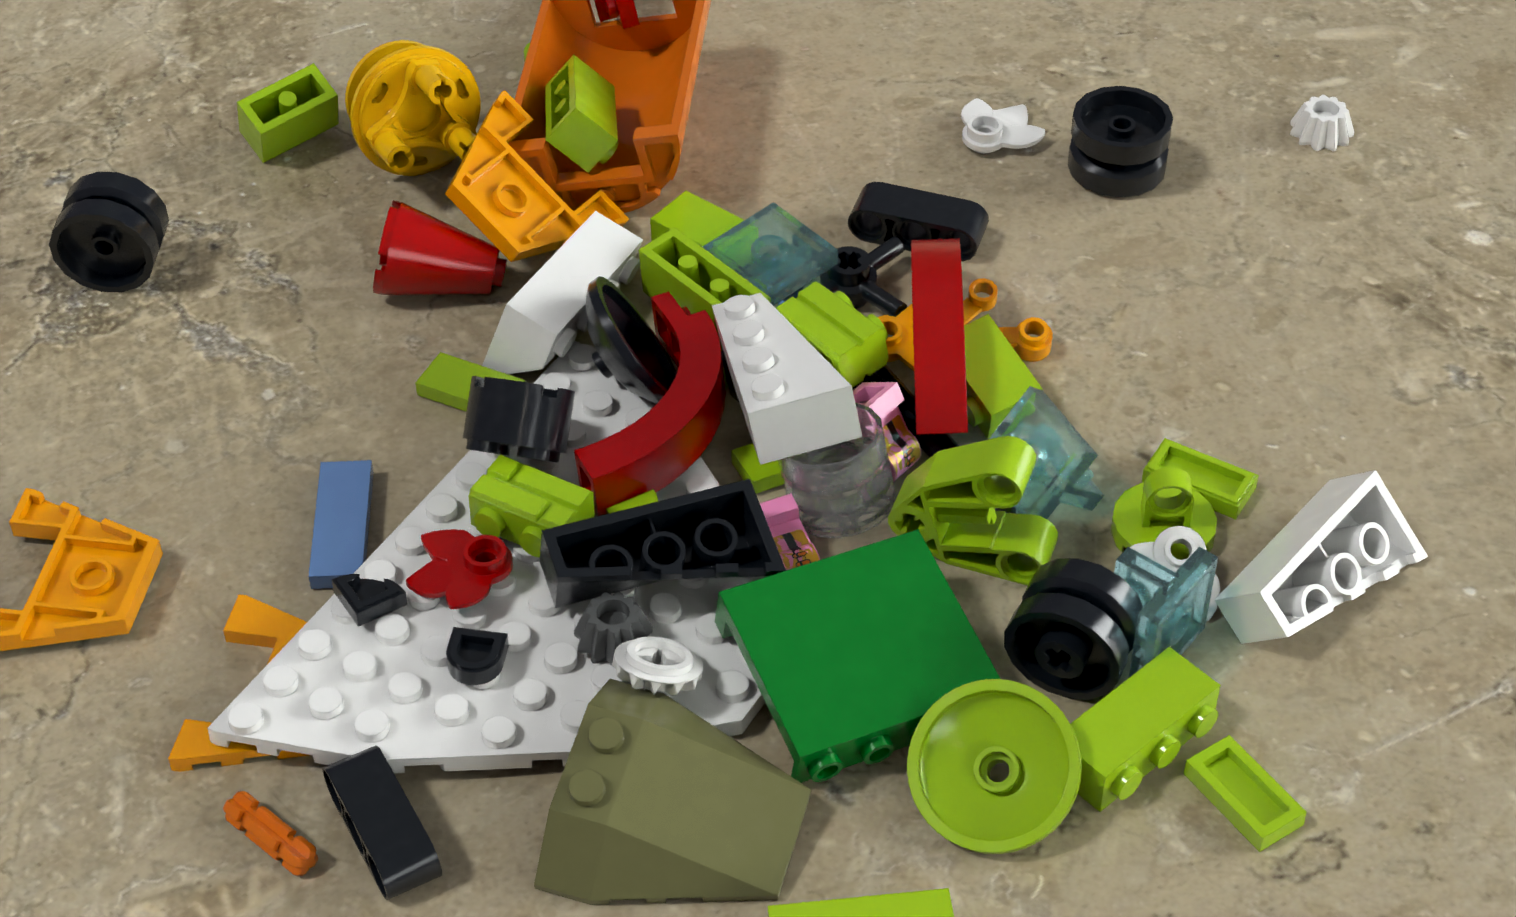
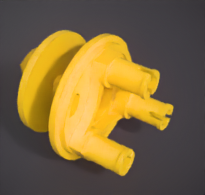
[345,40,481,176]

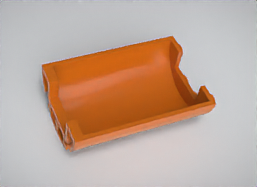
[508,0,711,213]

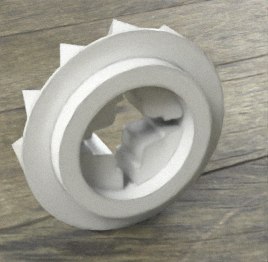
[612,636,703,696]

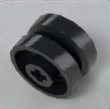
[1068,86,1173,198]
[49,172,169,293]
[1004,558,1145,699]

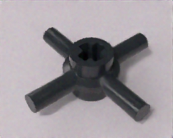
[791,237,907,317]

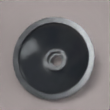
[586,276,677,404]

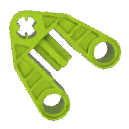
[888,436,1058,585]

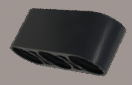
[848,182,989,261]
[322,745,442,900]

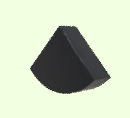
[332,574,407,627]

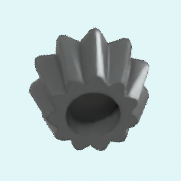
[574,592,653,665]

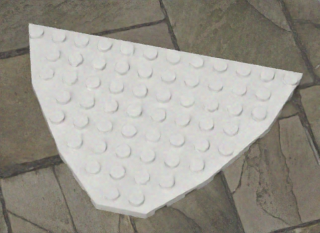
[207,341,767,774]

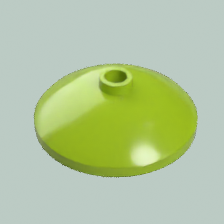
[907,679,1082,854]

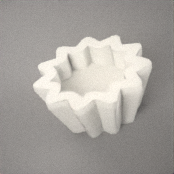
[1290,95,1354,151]

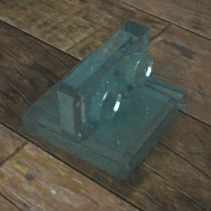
[703,202,838,306]
[989,386,1105,519]
[1114,547,1218,678]

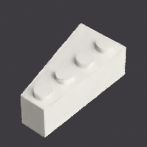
[712,293,862,465]

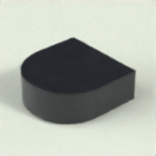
[446,627,509,685]

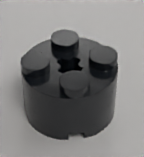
[463,376,575,463]

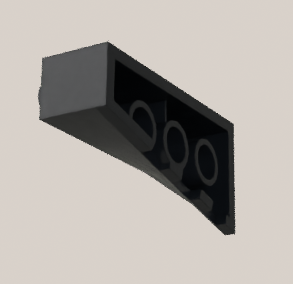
[540,479,786,608]

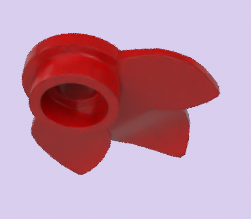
[406,529,513,609]

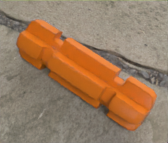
[223,791,318,876]

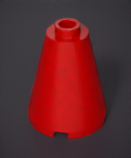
[373,200,507,295]

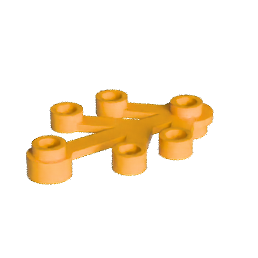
[878,278,1053,371]

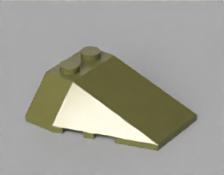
[534,679,811,905]

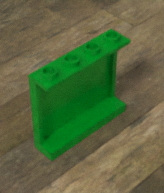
[715,529,1001,783]

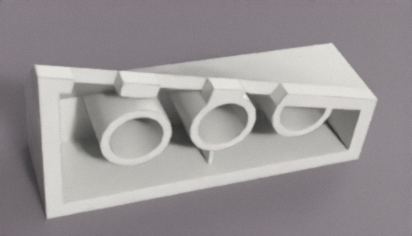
[482,211,643,374]
[1214,470,1428,644]

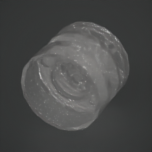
[778,403,896,538]

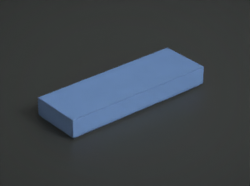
[308,460,374,589]

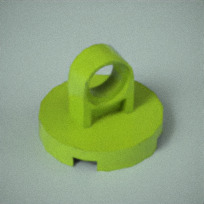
[1111,467,1217,560]

